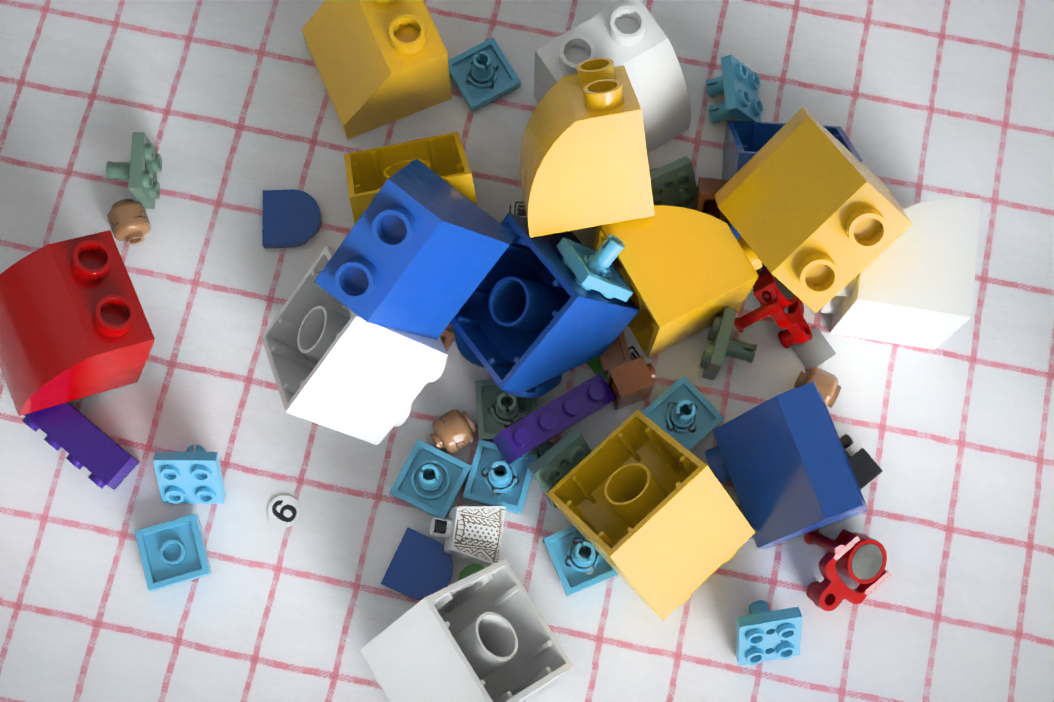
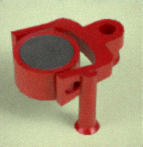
[734,268,812,349]
[804,529,891,611]

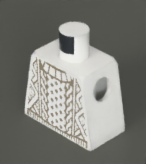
[430,506,506,567]

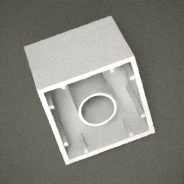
[533,0,691,154]
[819,197,982,350]
[261,245,448,445]
[360,558,574,702]

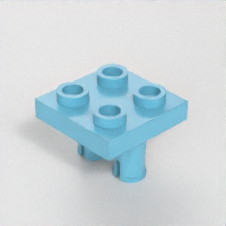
[706,55,763,124]

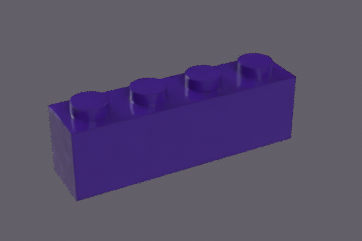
[492,373,616,465]
[22,402,139,490]

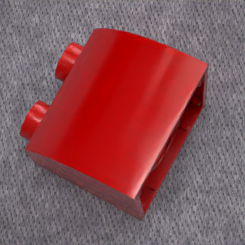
[0,230,155,416]

